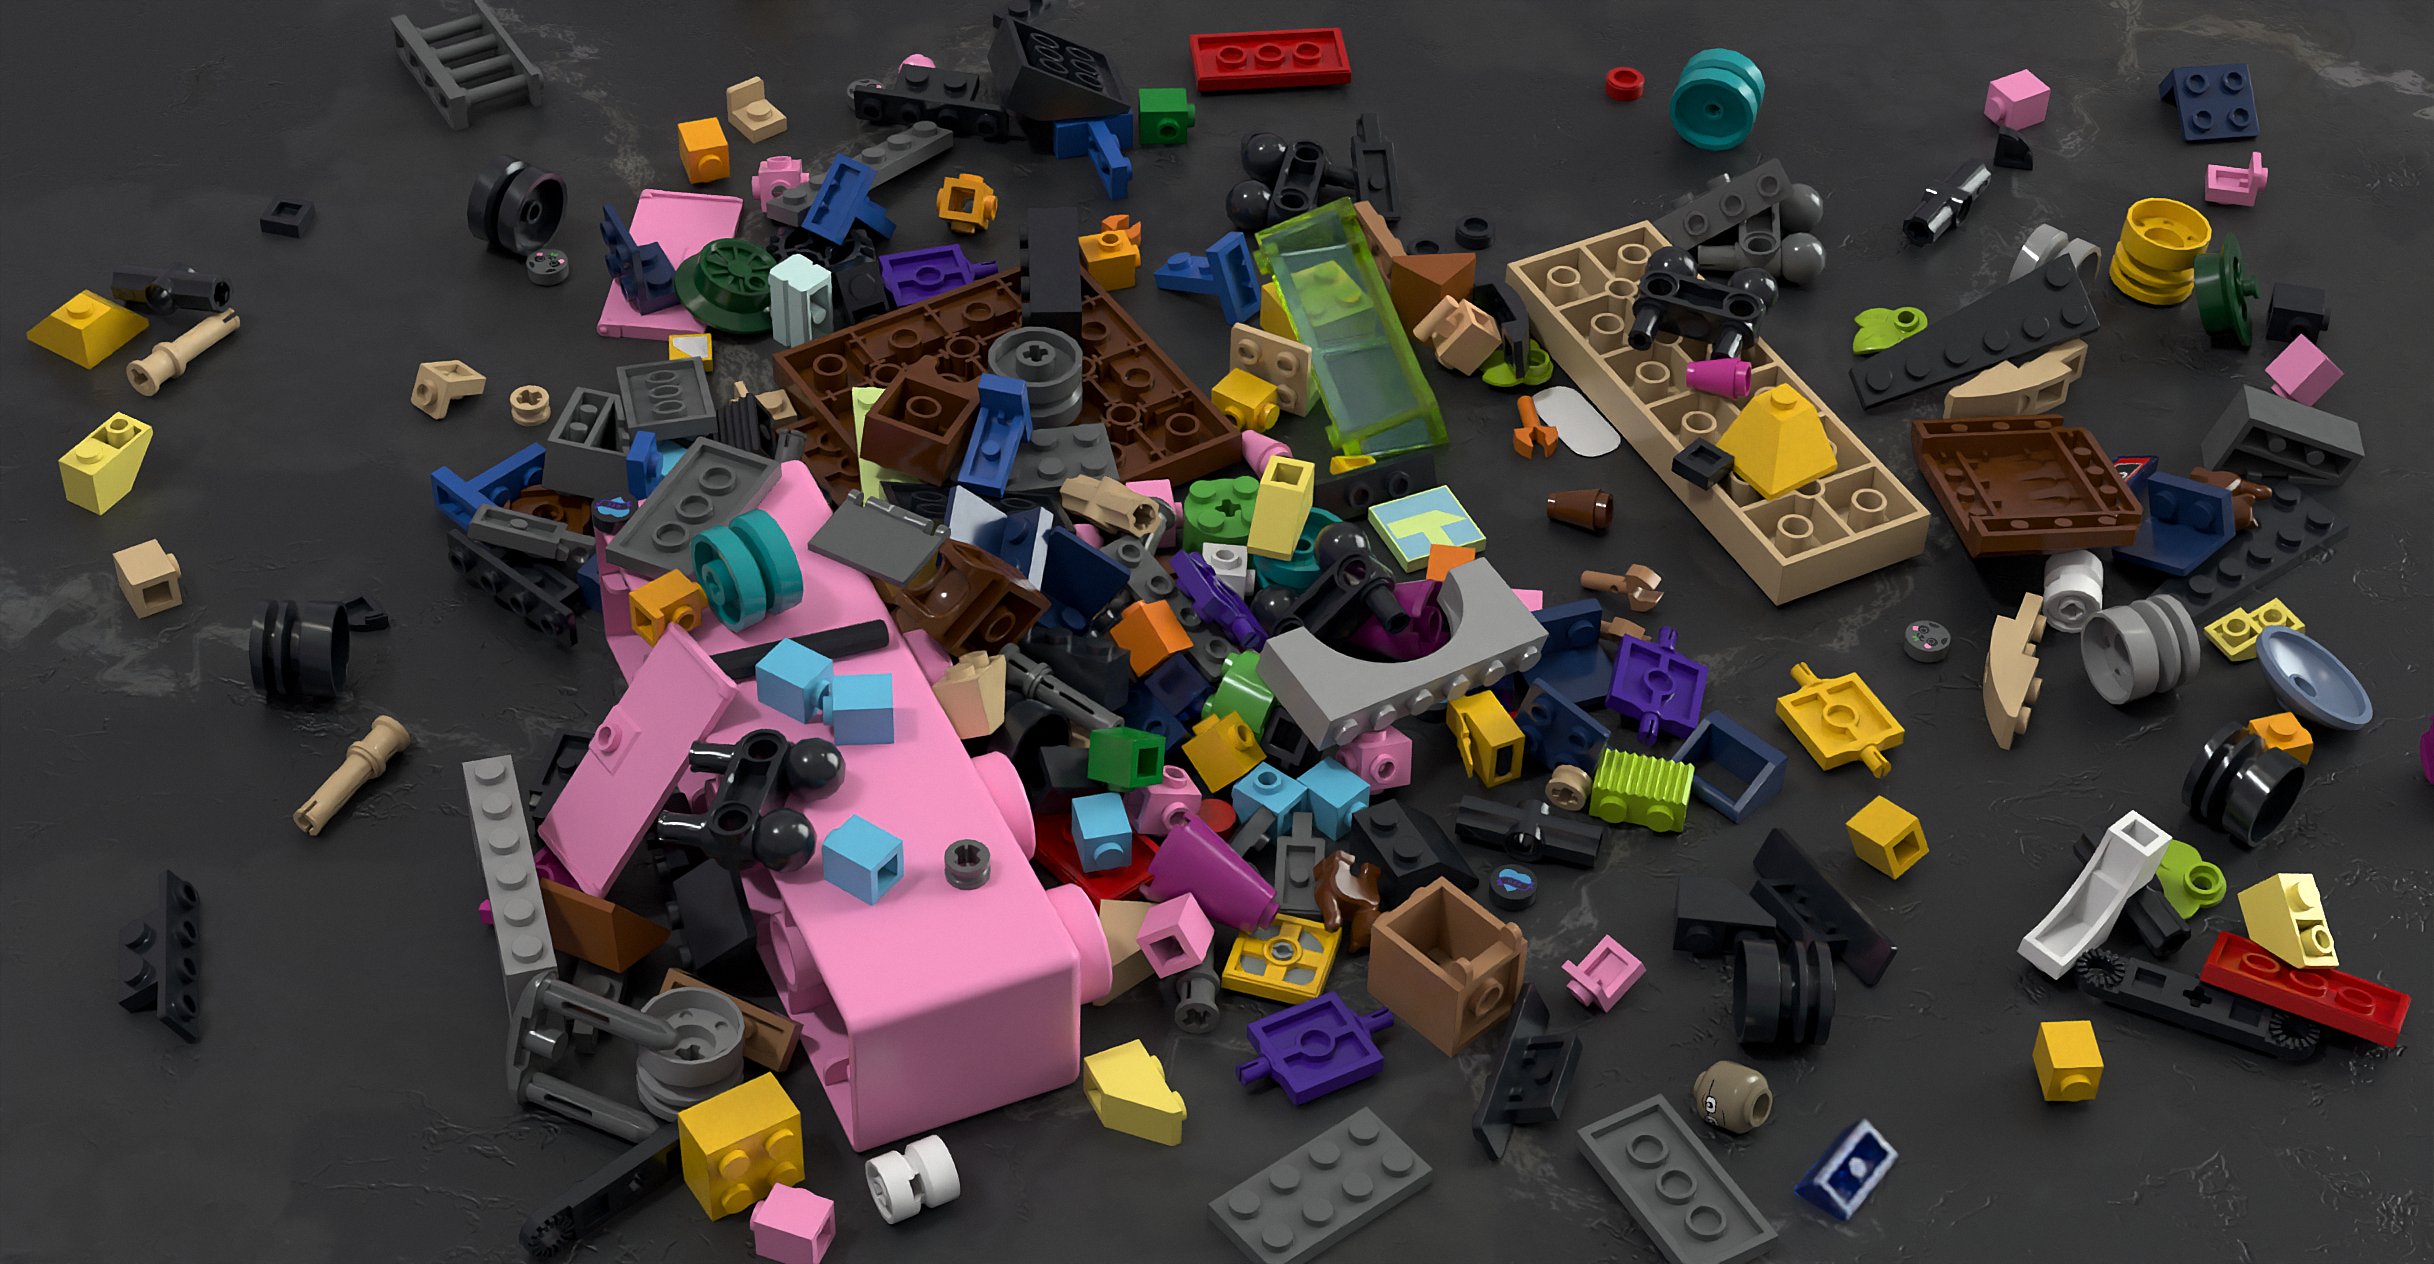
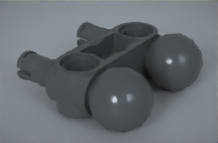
[1698,183,1827,284]

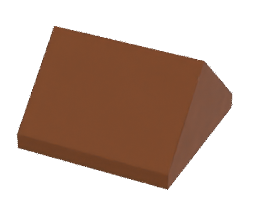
[1388,252,1476,351]
[539,877,671,973]

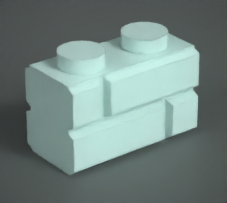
[768,254,834,348]

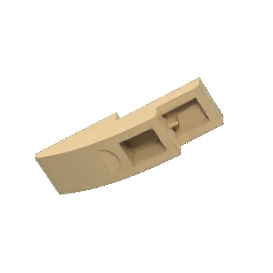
[1943,338,2088,419]
[1983,592,2047,750]

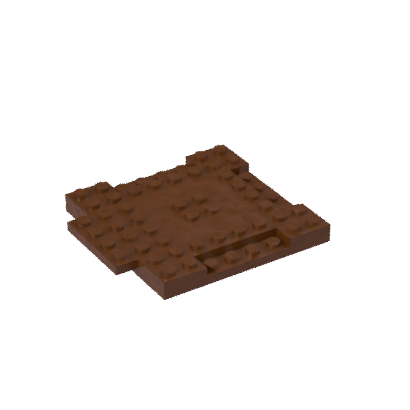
[772,264,1242,516]

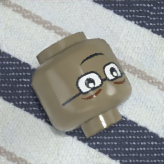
[1694,1060,1772,1134]

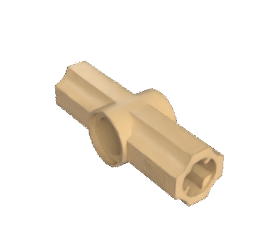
[1059,474,1161,538]

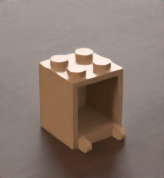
[1367,876,1528,1058]

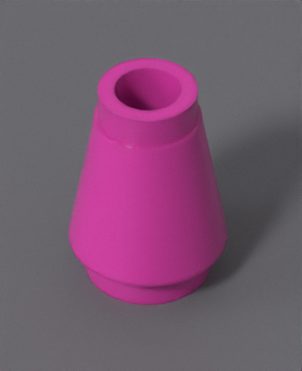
[1686,357,1752,400]

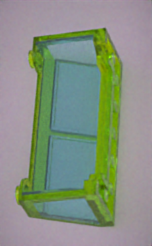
[1252,196,1450,458]

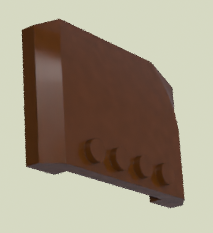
[1911,414,2144,558]

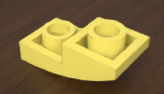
[2204,598,2305,661]

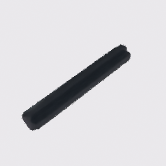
[708,619,889,680]

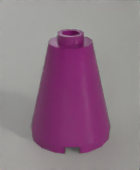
[1346,579,1449,662]
[1139,811,1281,934]

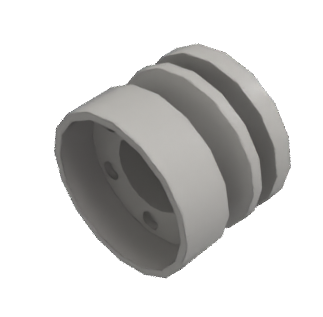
[2081,594,2200,705]
[636,986,745,1122]

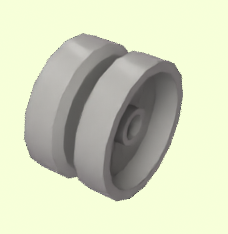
[2007,223,2102,296]

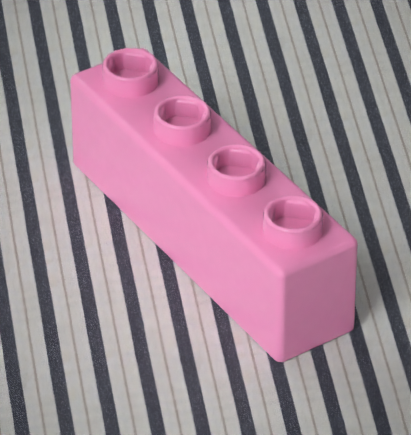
[594,460,1113,1153]

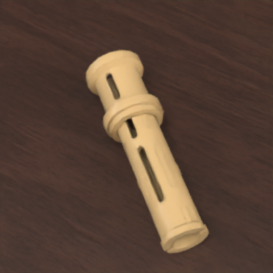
[126,308,240,396]
[293,715,410,835]

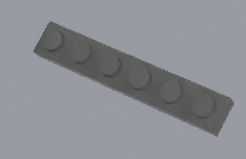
[766,121,953,227]

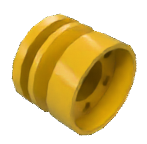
[2109,198,2212,305]

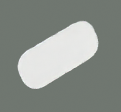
[1532,386,1620,457]

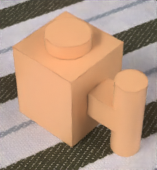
[1413,295,1502,376]

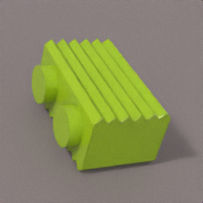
[1589,748,1695,833]

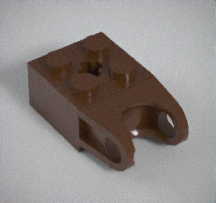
[859,355,982,487]
[893,538,1052,658]

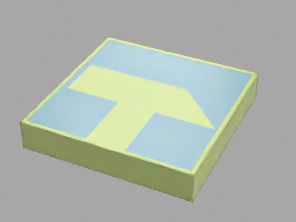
[1368,485,1486,573]

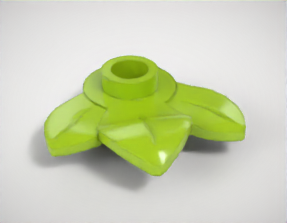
[1853,307,1928,355]
[1478,339,1553,387]
[2155,839,2227,920]

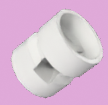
[2042,550,2103,633]
[865,1135,960,1224]

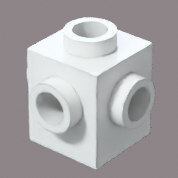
[1202,543,1255,601]

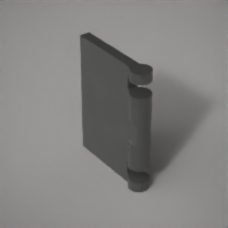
[807,489,952,589]

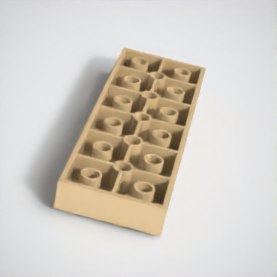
[1505,220,1931,606]

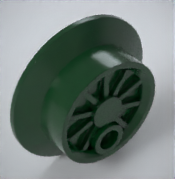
[2194,232,2260,347]
[674,238,777,335]

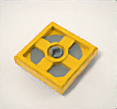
[1221,913,1342,1005]

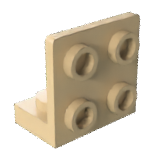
[1230,323,1327,417]

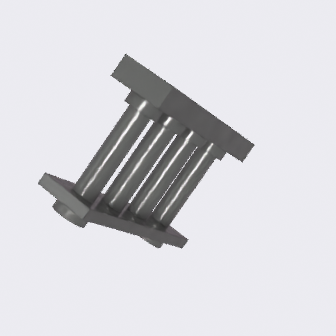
[390,0,544,131]

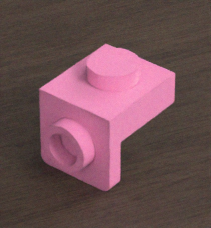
[2205,152,2268,207]
[1561,935,1646,1013]

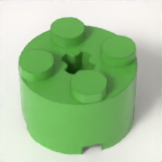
[1183,476,1259,569]
[1201,650,1284,756]

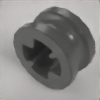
[944,839,991,890]

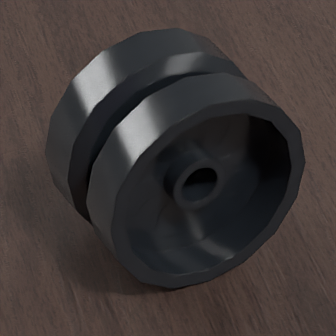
[467,154,568,258]

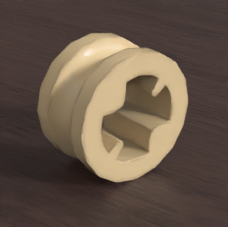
[510,385,551,426]
[1545,765,1593,811]

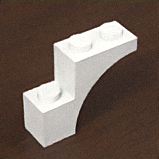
[2017,810,2173,980]

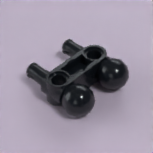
[1226,133,1355,243]
[1628,246,1779,360]
[1250,522,1411,651]
[657,729,846,873]

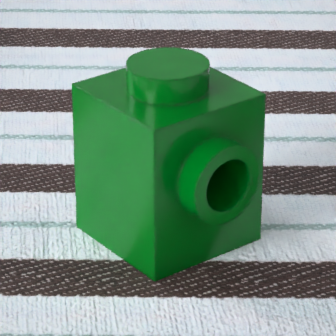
[1138,88,1195,144]
[1087,726,1166,792]

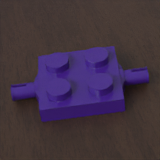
[879,244,999,310]
[1169,549,1270,653]
[1604,626,1709,746]
[1235,991,1394,1106]

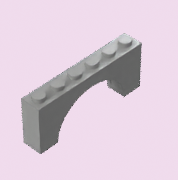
[1255,557,1549,751]
[462,754,565,1032]

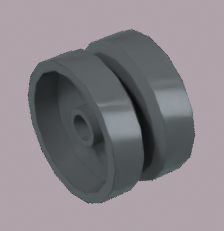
[988,327,1082,430]

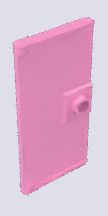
[597,189,744,341]
[537,622,739,900]

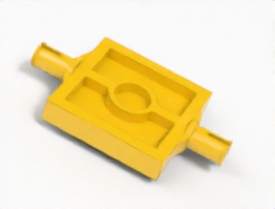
[1775,662,1905,778]

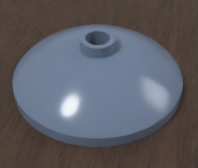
[2256,625,2373,731]

